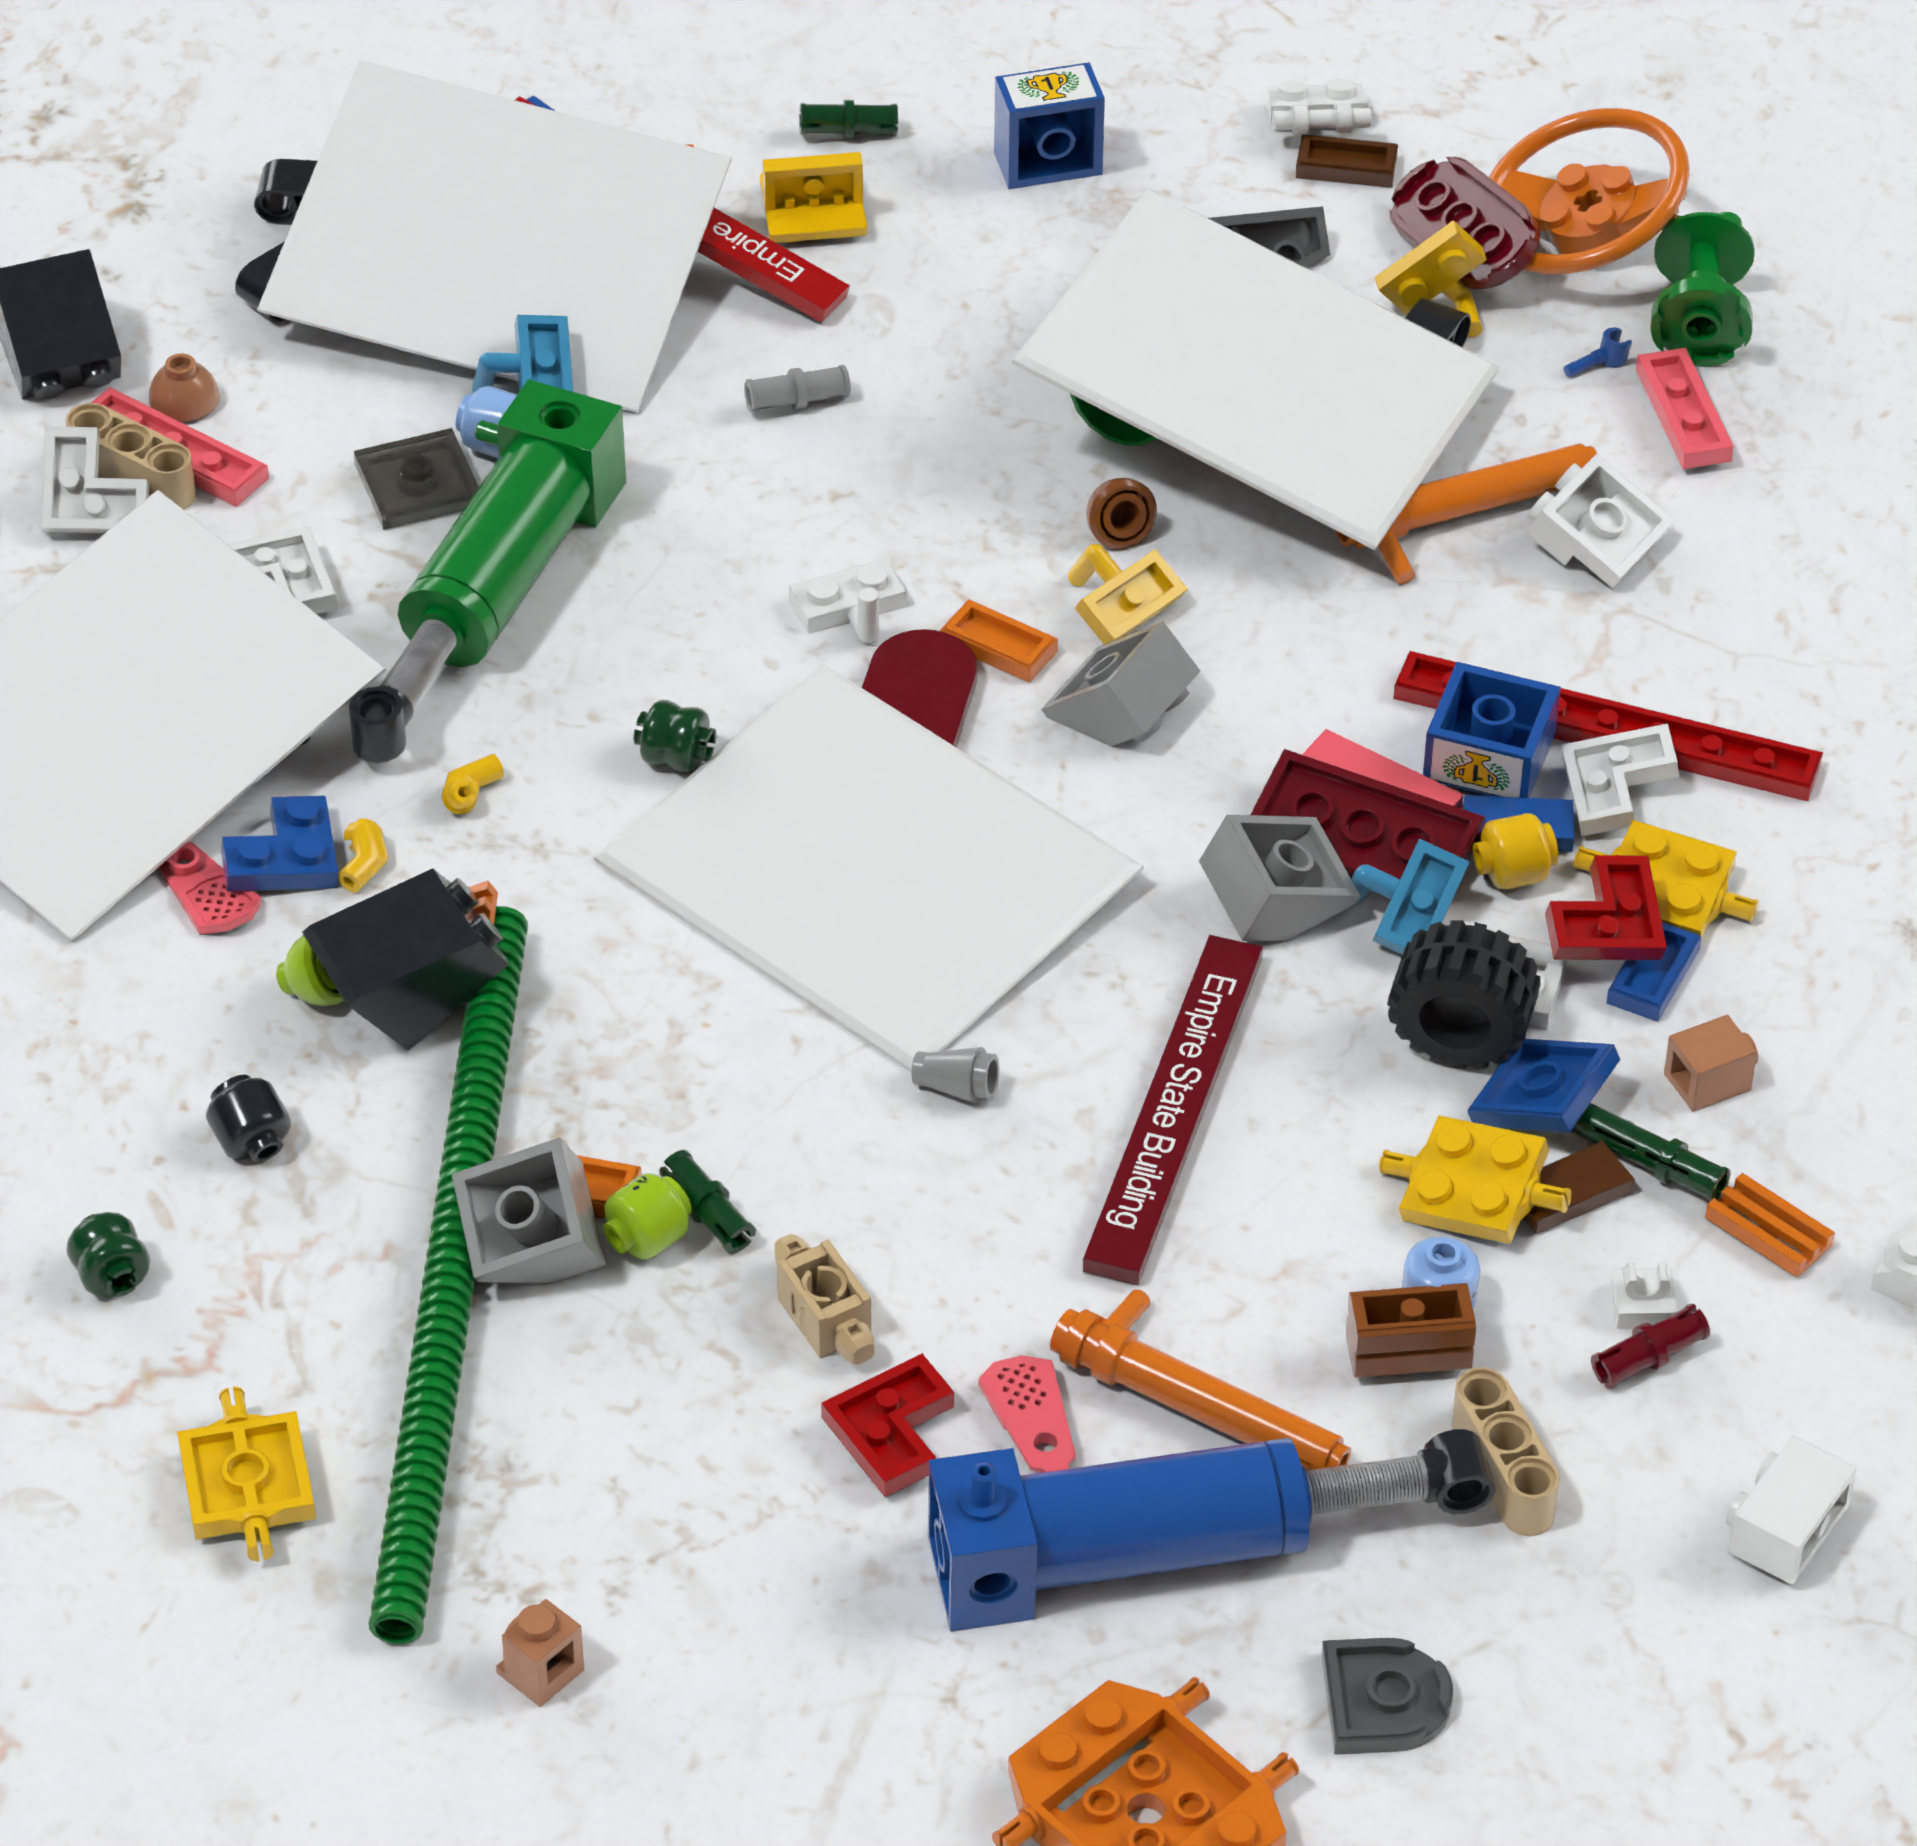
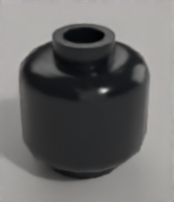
[206,1074,291,1162]

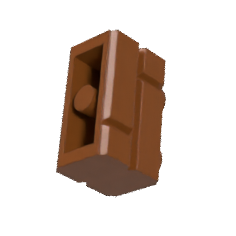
[1346,1283,1476,1378]

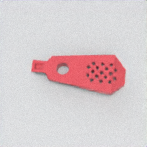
[158,842,261,935]
[978,1355,1076,1473]

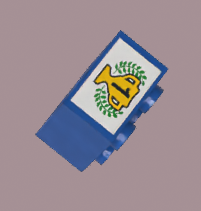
[994,62,1105,189]
[1423,662,1561,798]

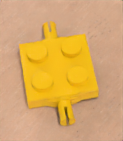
[1573,820,1759,940]
[1379,1115,1571,1244]
[177,1386,316,1562]

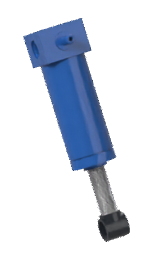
[927,1429,1496,1632]

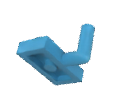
[472,314,573,393]
[1351,839,1469,954]

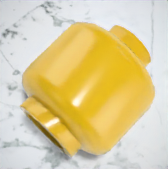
[1473,813,1558,889]

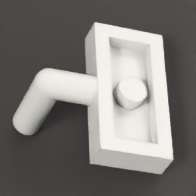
[789,559,906,644]

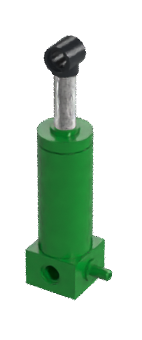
[348,379,626,763]

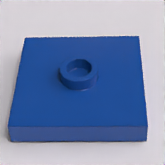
[1467,1039,1621,1133]

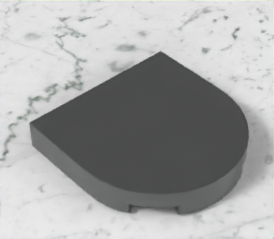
[1321,1638,1453,1755]

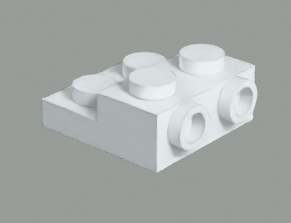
[1526,453,1676,589]

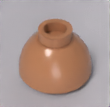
[149,353,220,422]

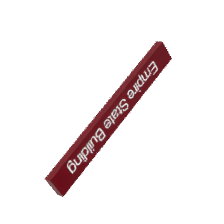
[1083,935,1263,1285]

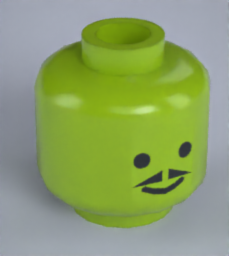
[603,1173,692,1260]

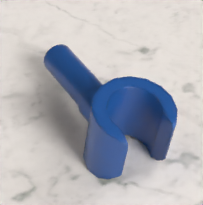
[1563,327,1632,377]

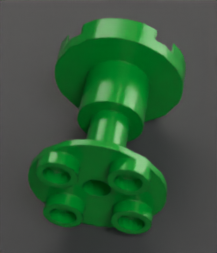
[1650,212,1755,367]

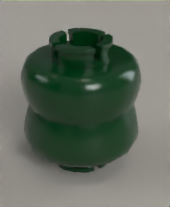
[633,700,717,774]
[66,1212,150,1298]

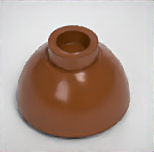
[1086,478,1157,550]

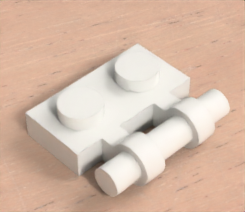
[1266,79,1371,135]

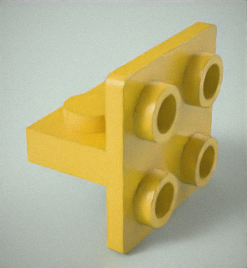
[760,152,867,243]

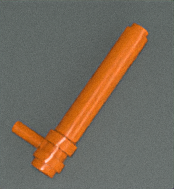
[1335,443,1598,584]
[1050,1289,1351,1474]

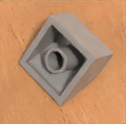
[1041,621,1200,747]
[1199,815,1361,941]
[452,1137,606,1284]

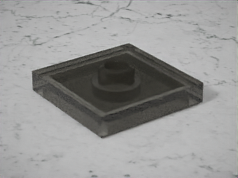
[353,428,479,530]

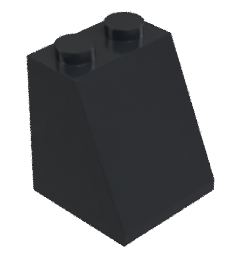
[0,249,121,399]
[302,868,510,1051]

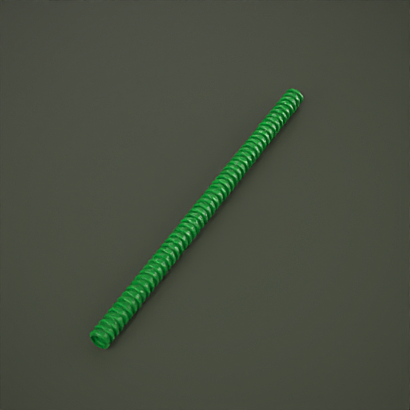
[368,906,528,1644]

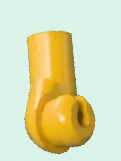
[338,818,388,893]

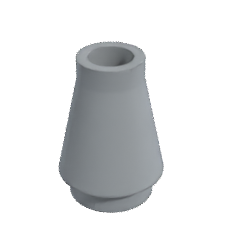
[911,1047,1000,1103]

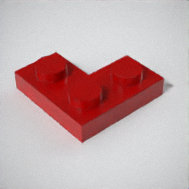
[1545,855,1667,960]
[821,1353,954,1497]

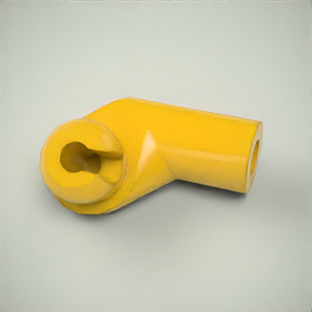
[441,754,504,814]

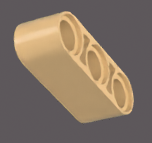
[66,403,196,510]
[1452,1367,1560,1536]

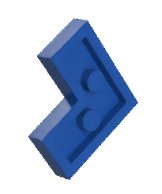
[221,796,338,891]

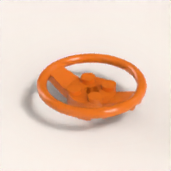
[1489,108,1690,274]

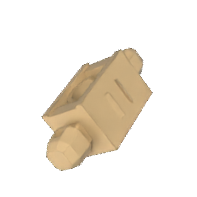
[774,1234,875,1365]

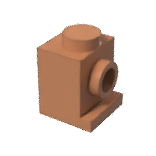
[496,1599,584,1707]

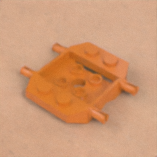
[992,1677,1299,1846]

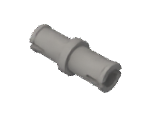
[744,365,851,412]

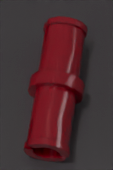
[1591,1304,1710,1389]

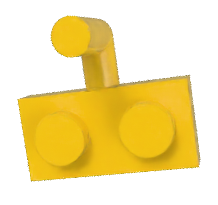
[1374,220,1487,338]
[1067,544,1188,644]

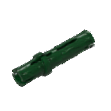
[1570,1103,1731,1201]

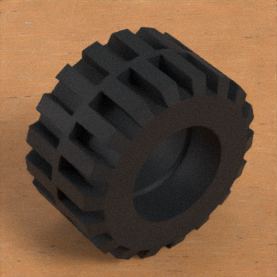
[1387,920,1541,1069]

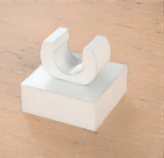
[1611,1262,1677,1329]

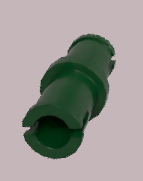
[799,100,898,139]
[659,1150,756,1254]

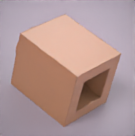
[1664,1014,1758,1112]

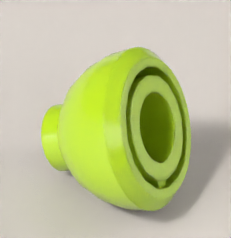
[276,935,344,1006]

